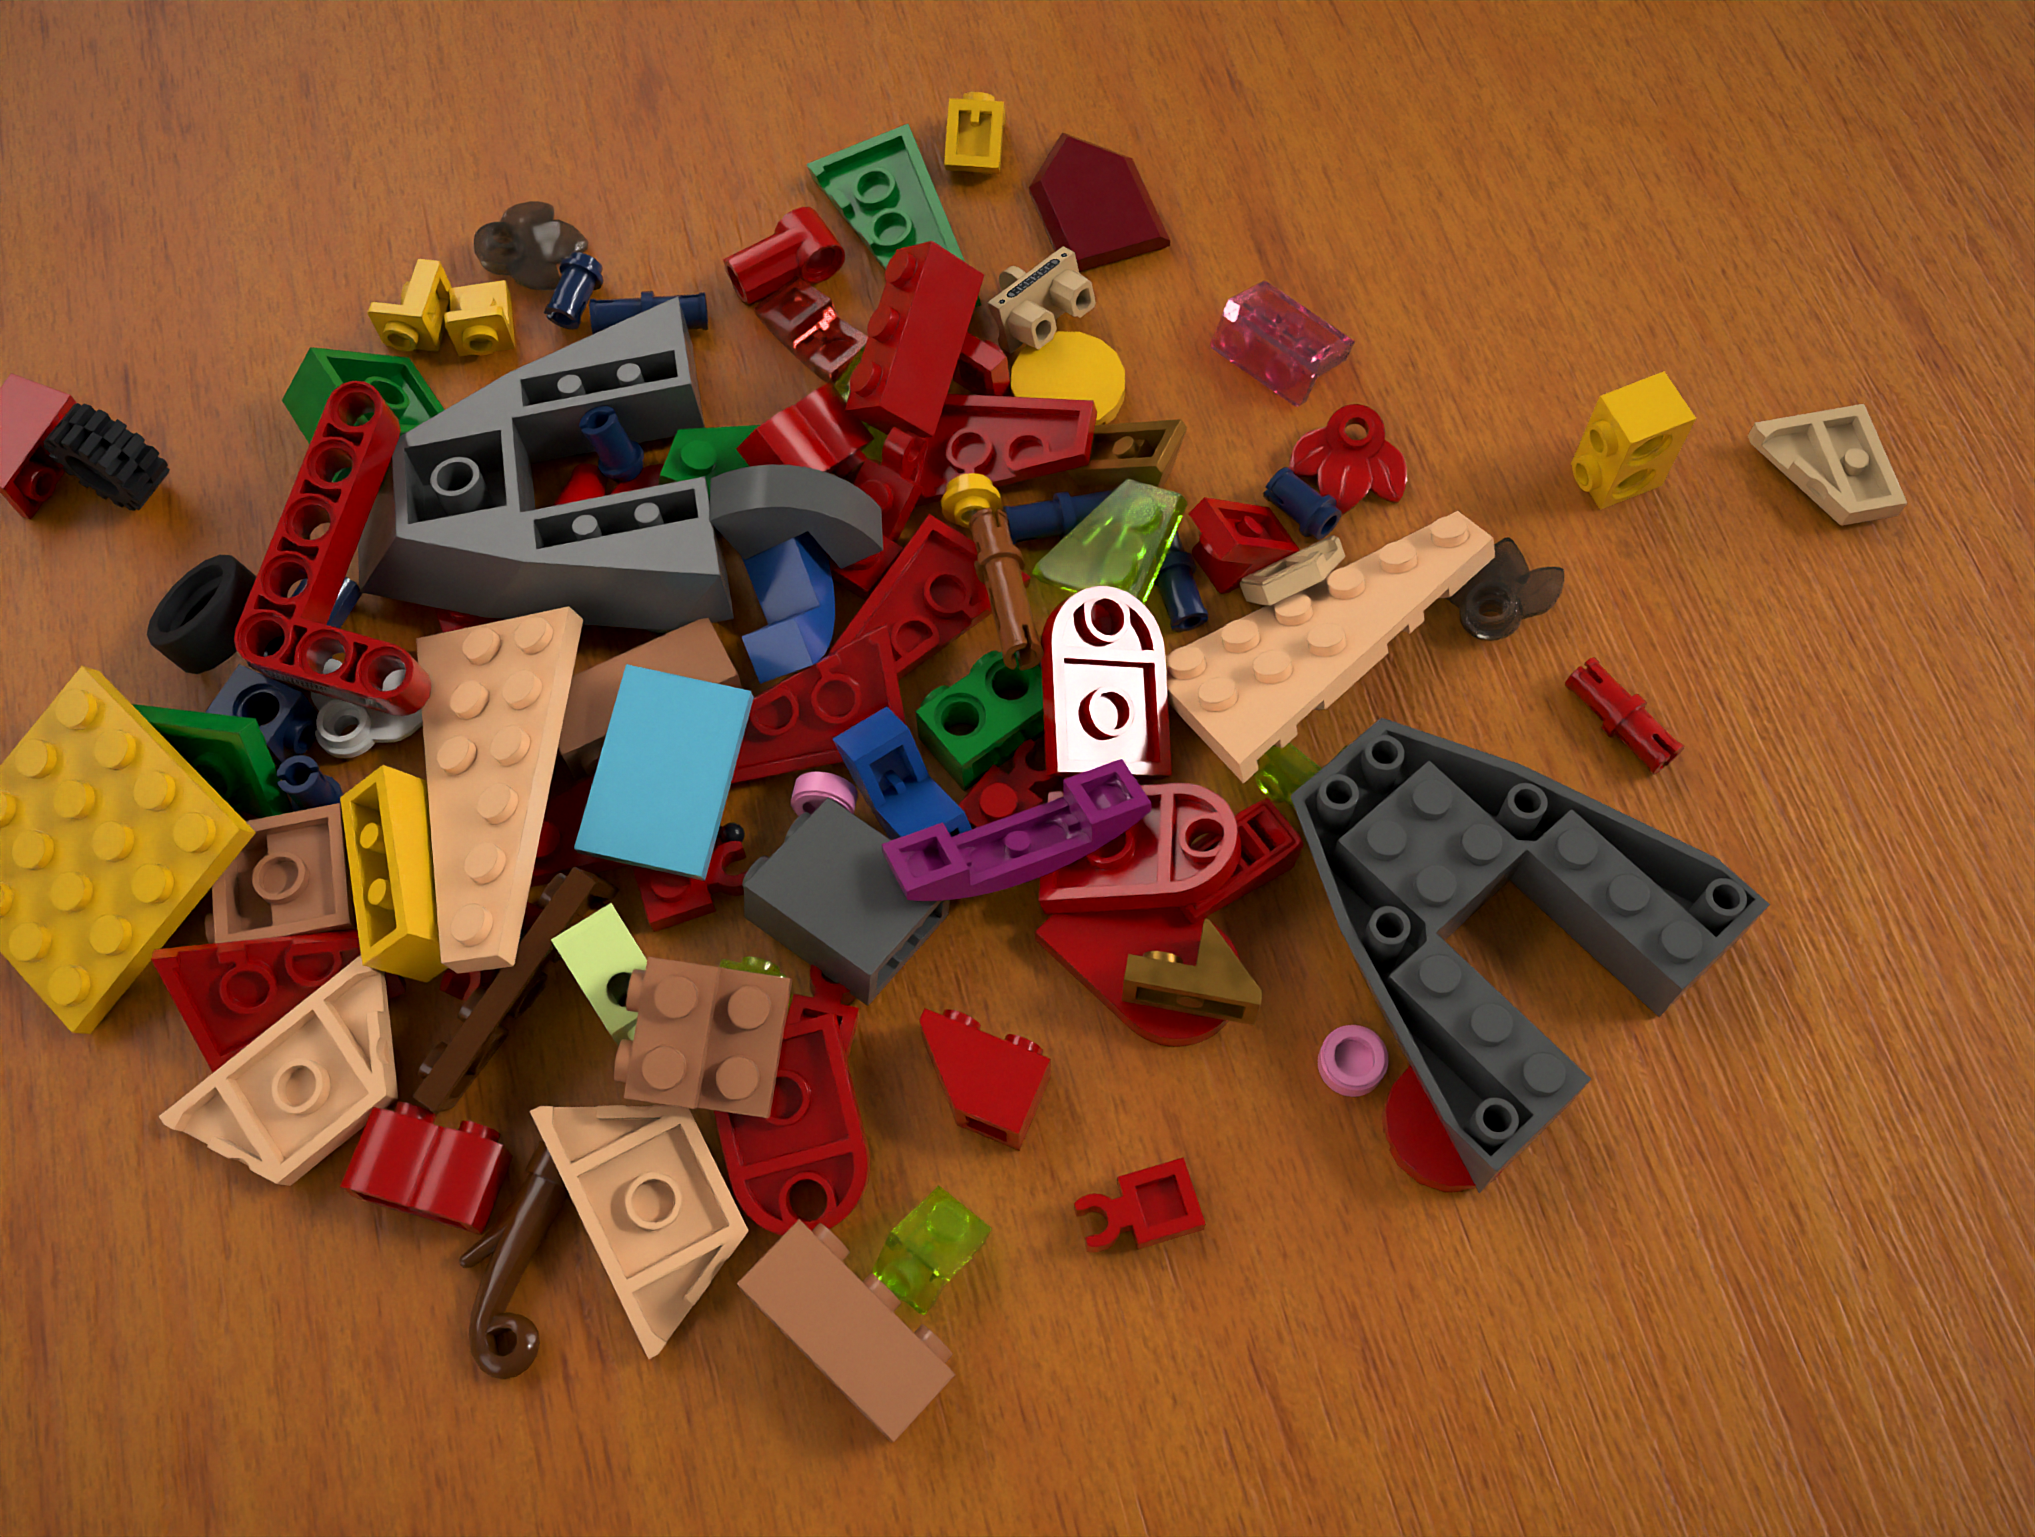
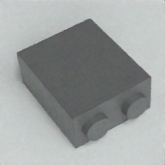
[742,797,950,1006]

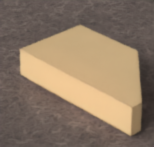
[1239,535,1346,606]

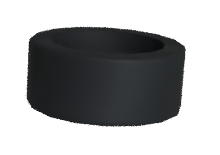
[146,554,257,674]

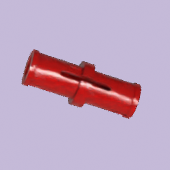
[1565,657,1685,775]

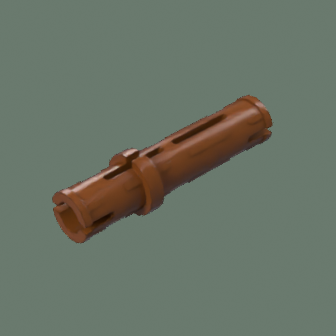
[969,508,1044,670]

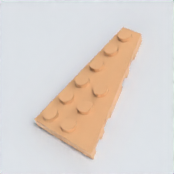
[1165,511,1495,783]
[416,606,583,974]

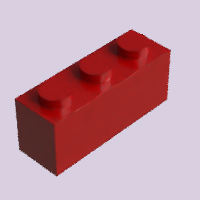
[845,241,985,438]

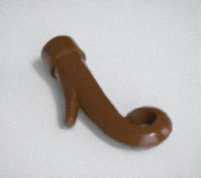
[459,1141,569,1379]

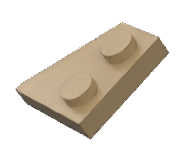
[1748,404,1907,526]

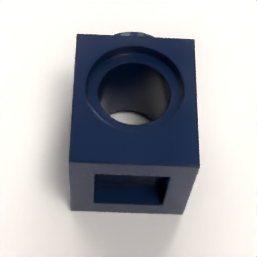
[205,664,318,767]

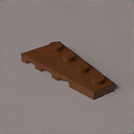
[412,867,620,1112]

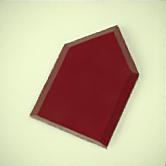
[1029,132,1170,272]

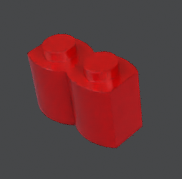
[736,382,875,479]
[340,1102,513,1235]

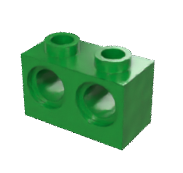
[915,650,1045,792]

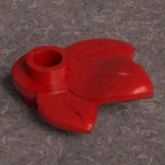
[1289,404,1407,516]

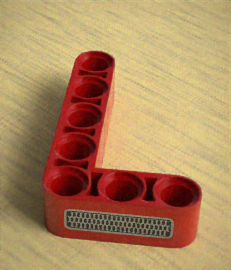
[234,381,431,716]

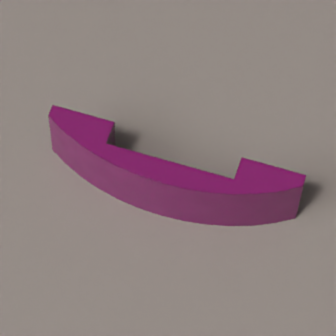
[881,759,1151,901]

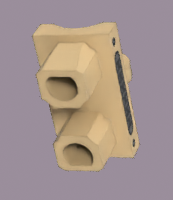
[988,246,1096,354]

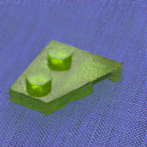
[1032,478,1188,605]

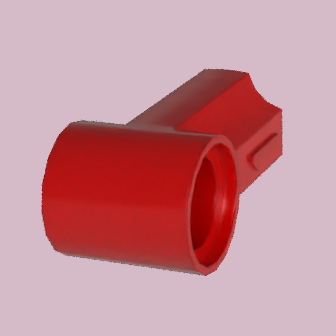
[723,207,846,305]

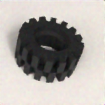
[43,403,170,511]

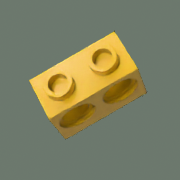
[1571,371,1696,510]

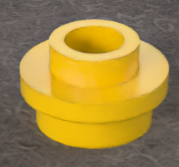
[941,473,1002,528]

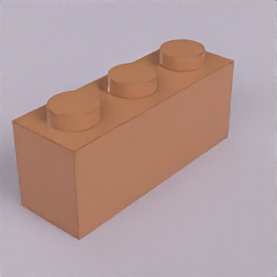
[558,618,742,781]
[737,1219,956,1443]

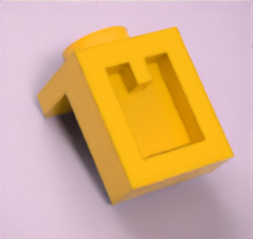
[944,92,1006,174]
[367,259,452,352]
[444,280,515,357]

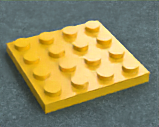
[0,666,256,1034]

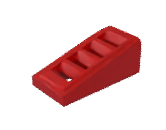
[1179,798,1304,925]

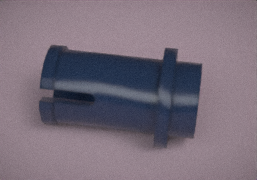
[544,252,604,330]
[579,406,644,483]
[1263,467,1341,540]
[277,755,344,812]

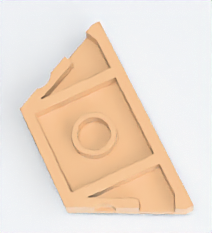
[159,955,399,1186]
[530,1105,749,1359]

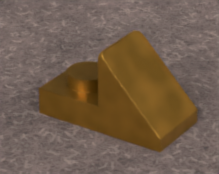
[1066,419,1187,512]
[1122,918,1262,1025]

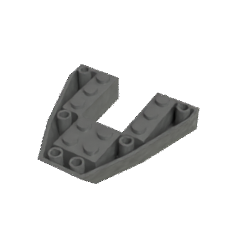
[358,296,734,631]
[1290,717,1770,1193]

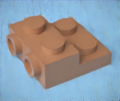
[205,803,357,944]
[614,957,793,1118]

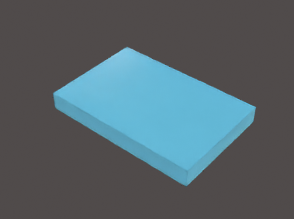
[574,664,754,881]

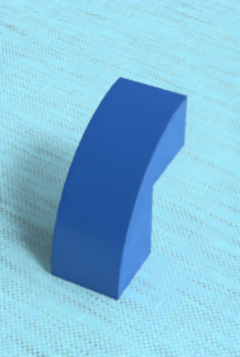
[741,531,835,684]
[833,706,972,841]

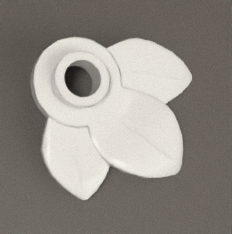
[311,659,423,758]

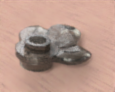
[473,201,588,290]
[1446,537,1564,641]

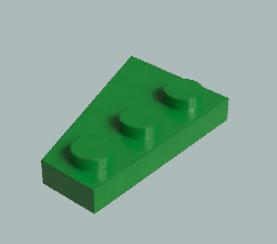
[132,704,294,818]

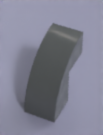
[709,464,883,569]

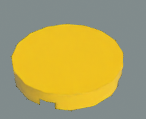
[1011,331,1125,425]

